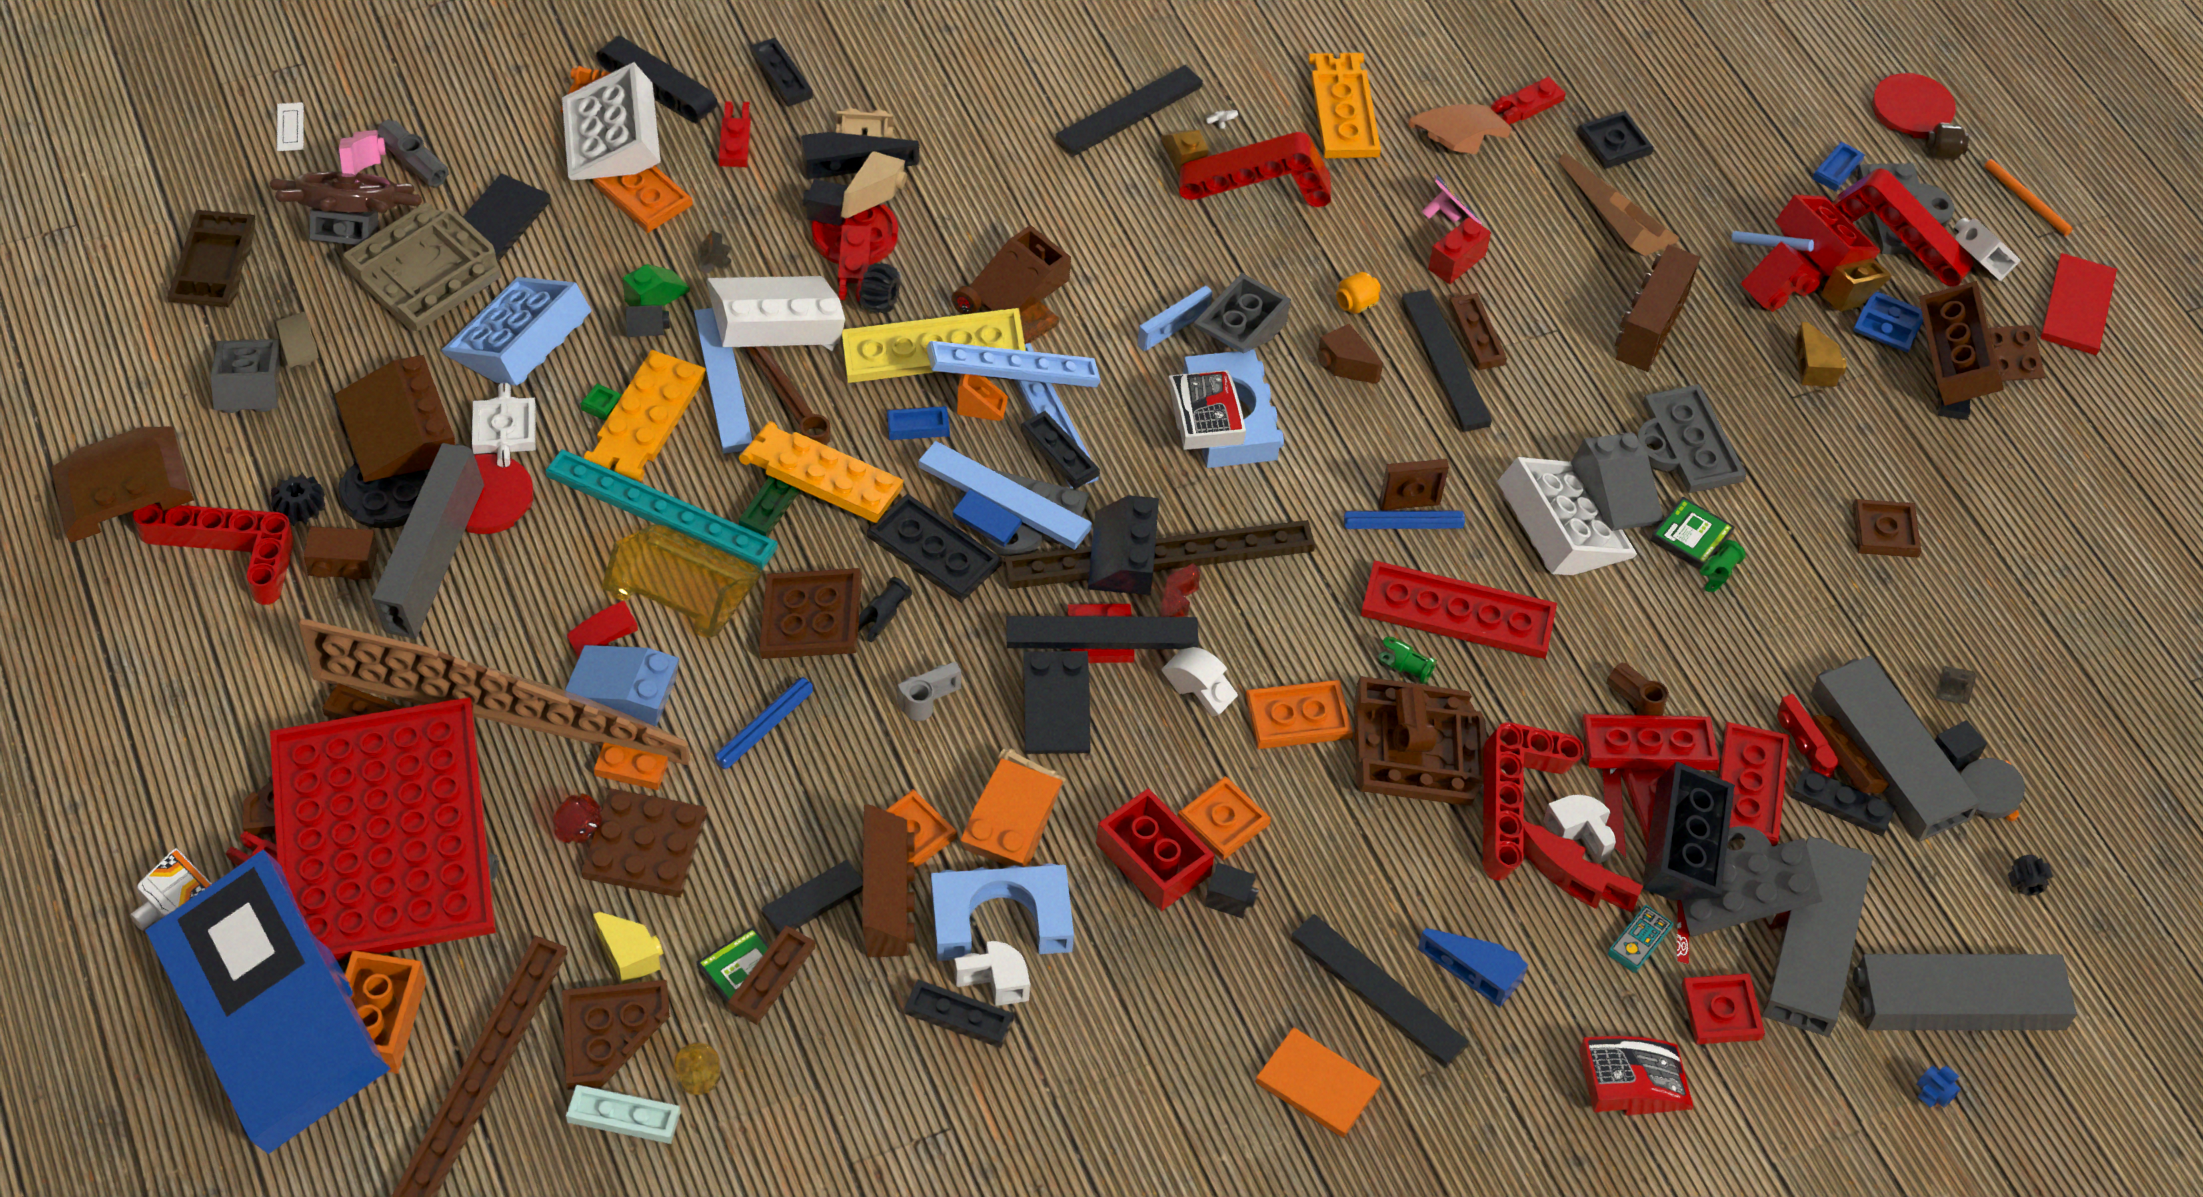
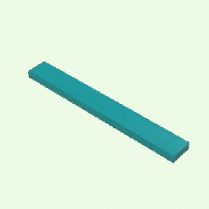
[546,449,778,570]

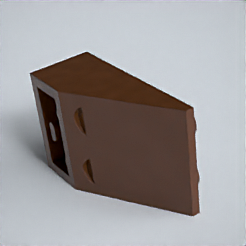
[969,225,1071,315]

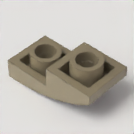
[276,311,319,368]

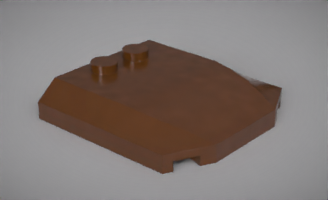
[51,426,194,543]
[1354,676,1487,806]

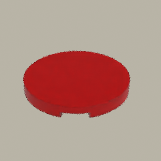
[1872,73,1956,138]
[811,204,898,265]
[465,454,534,534]

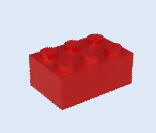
[1775,195,1881,277]
[1096,788,1215,912]

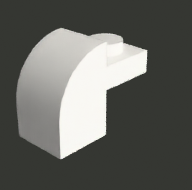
[1161,647,1238,716]
[1543,795,1616,863]
[954,941,1030,1006]

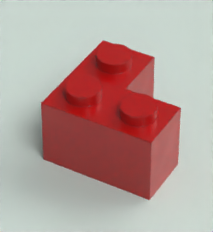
[1740,241,1824,312]

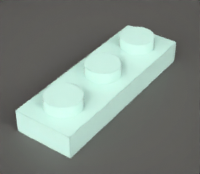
[566,1085,681,1144]

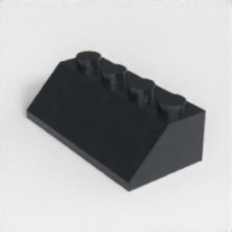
[1642,761,1735,900]

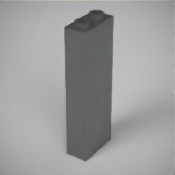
[372,443,484,639]
[1811,655,1980,842]
[1762,836,1873,1037]
[1853,954,2077,1030]

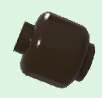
[1925,123,1969,161]

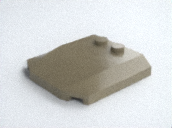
[342,202,501,331]

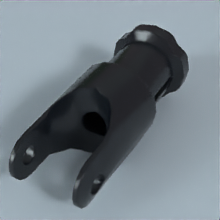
[858,577,912,642]

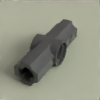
[377,119,449,188]

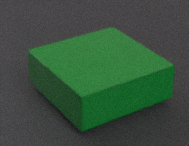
[580,383,622,421]

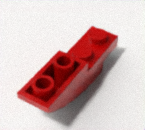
[1523,821,1643,913]

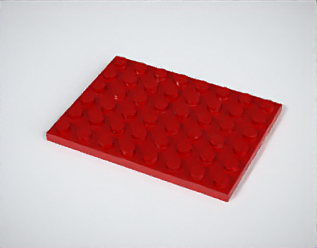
[270,697,496,961]

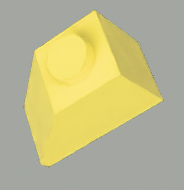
[593,912,663,984]

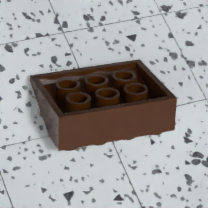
[335,354,455,482]

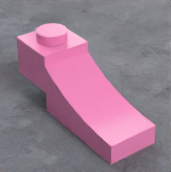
[339,130,386,176]

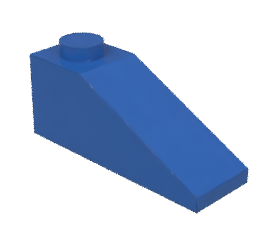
[1417,928,1528,1008]

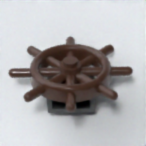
[270,171,422,245]

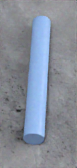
[1732,231,1814,251]

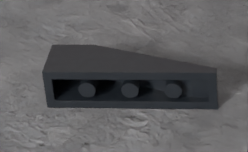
[801,132,919,180]

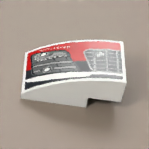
[1168,370,1246,450]

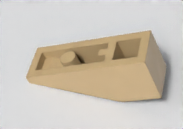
[841,151,907,218]

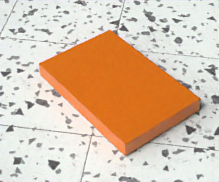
[593,165,693,233]
[1245,680,1353,749]
[1255,1027,1381,1139]

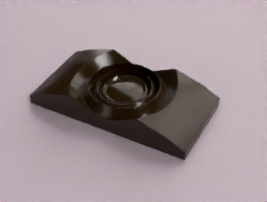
[167,210,256,307]

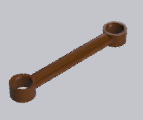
[740,346,830,445]

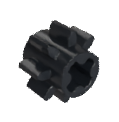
[2008,855,2053,896]

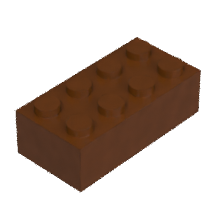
[1615,244,1701,372]
[1919,281,2004,405]

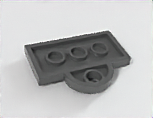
[1857,163,1954,254]
[1637,384,1747,493]
[954,468,1089,557]
[1681,826,1823,937]

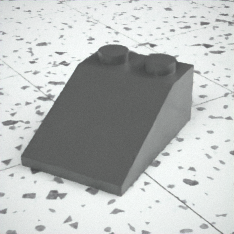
[1193,273,1291,353]
[210,339,280,413]
[1570,432,1664,531]

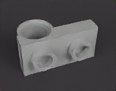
[897,661,961,721]

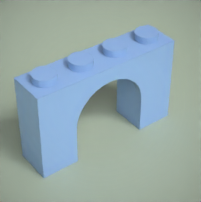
[1183,349,1284,468]
[931,863,1074,961]

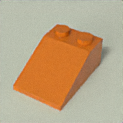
[961,758,1063,867]

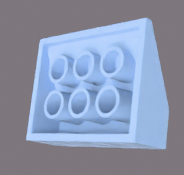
[442,277,592,386]

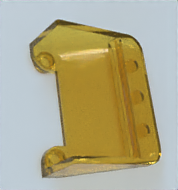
[601,525,761,638]

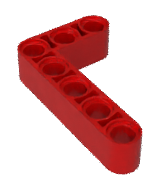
[1179,132,1331,208]
[1832,168,1974,287]
[133,503,294,605]
[1483,722,1584,881]

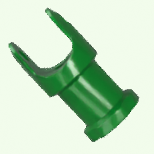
[1699,540,1746,592]
[1378,637,1437,684]

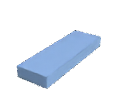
[1138,285,1213,351]

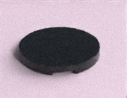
[339,459,430,529]

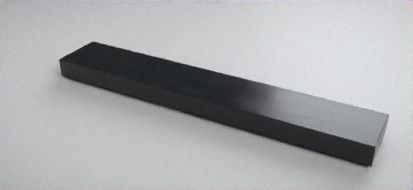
[1055,65,1203,157]
[1401,289,1492,432]
[1006,616,1199,649]
[1291,914,1469,1069]

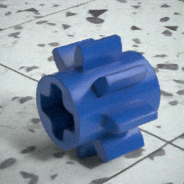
[1916,1065,1961,1108]

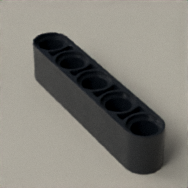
[596,35,718,123]

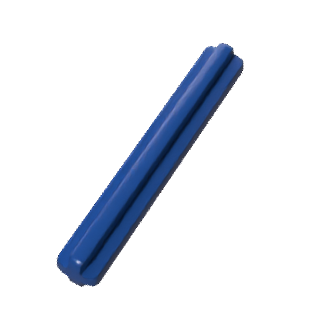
[1344,510,1465,529]
[714,677,813,769]

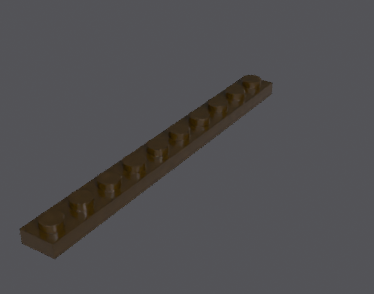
[1004,520,1315,589]

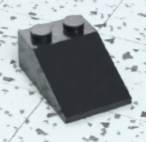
[1022,651,1091,754]

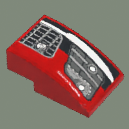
[1579,1036,1694,1116]

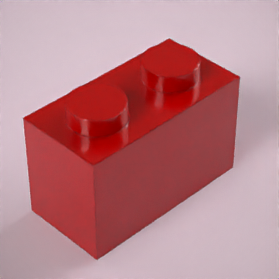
[1428,217,1491,285]

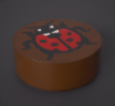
[951,286,982,315]

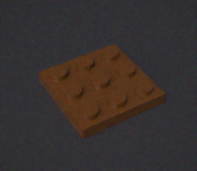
[759,568,862,659]
[581,788,707,898]

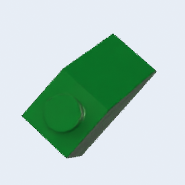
[622,264,690,306]

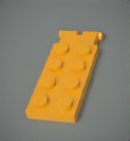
[1308,53,1381,158]
[584,349,707,482]
[739,421,904,523]

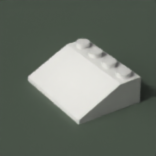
[562,62,660,180]
[707,276,845,347]
[1497,457,1637,575]

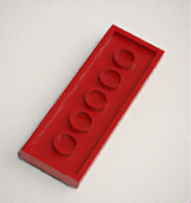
[1361,560,1557,659]

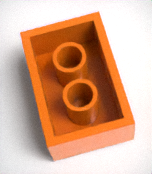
[345,951,426,1074]

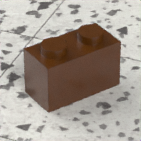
[303,526,378,580]

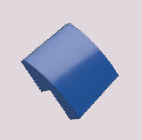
[1853,291,1924,353]

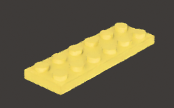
[842,308,1026,383]

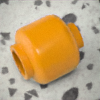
[1336,271,1381,314]

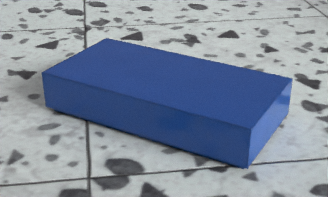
[1812,141,1865,192]
[887,406,950,440]
[952,489,1022,547]

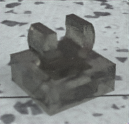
[698,230,732,273]
[1936,666,1976,705]

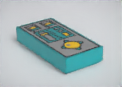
[1608,905,1674,974]

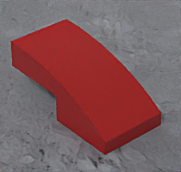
[566,600,638,659]

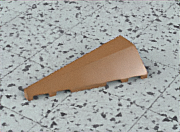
[1558,152,1680,256]

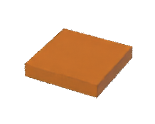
[1178,776,1271,861]
[863,789,958,869]

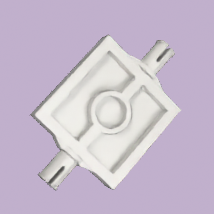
[472,383,536,467]

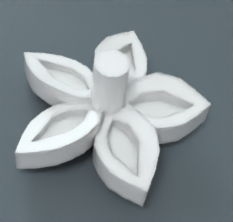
[1205,110,1238,129]

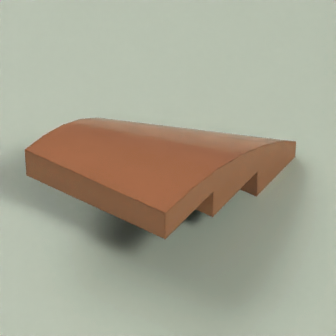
[1408,104,1512,155]

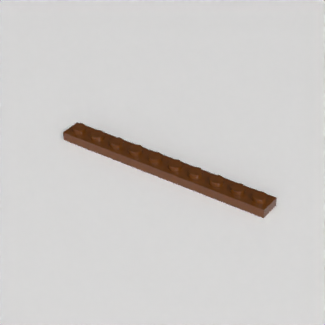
[391,935,568,1197]

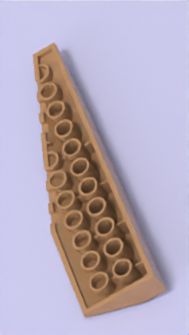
[299,618,690,765]

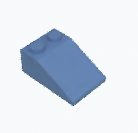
[565,645,679,727]

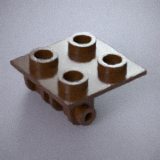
[1990,325,2046,381]

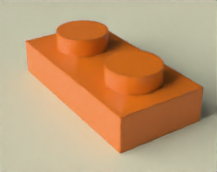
[594,742,668,790]

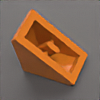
[957,374,1008,421]

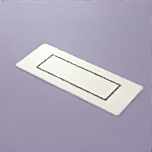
[277,102,304,151]

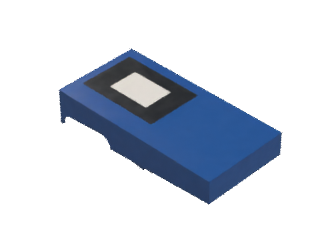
[145,849,391,1154]

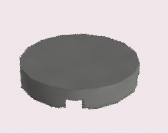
[1960,758,2025,819]

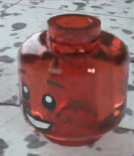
[552,793,602,844]

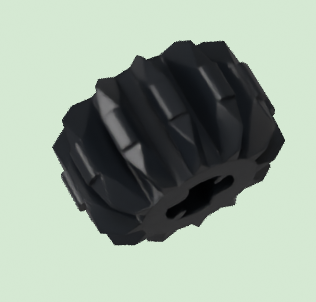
[859,263,901,314]
[271,472,325,527]

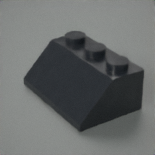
[1088,495,1159,595]

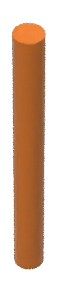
[1984,159,2073,236]

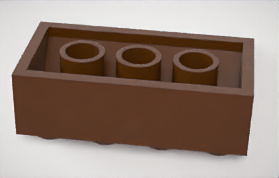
[862,805,915,957]

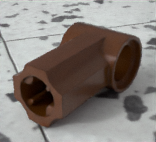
[1606,662,1669,716]
[1393,687,1436,752]

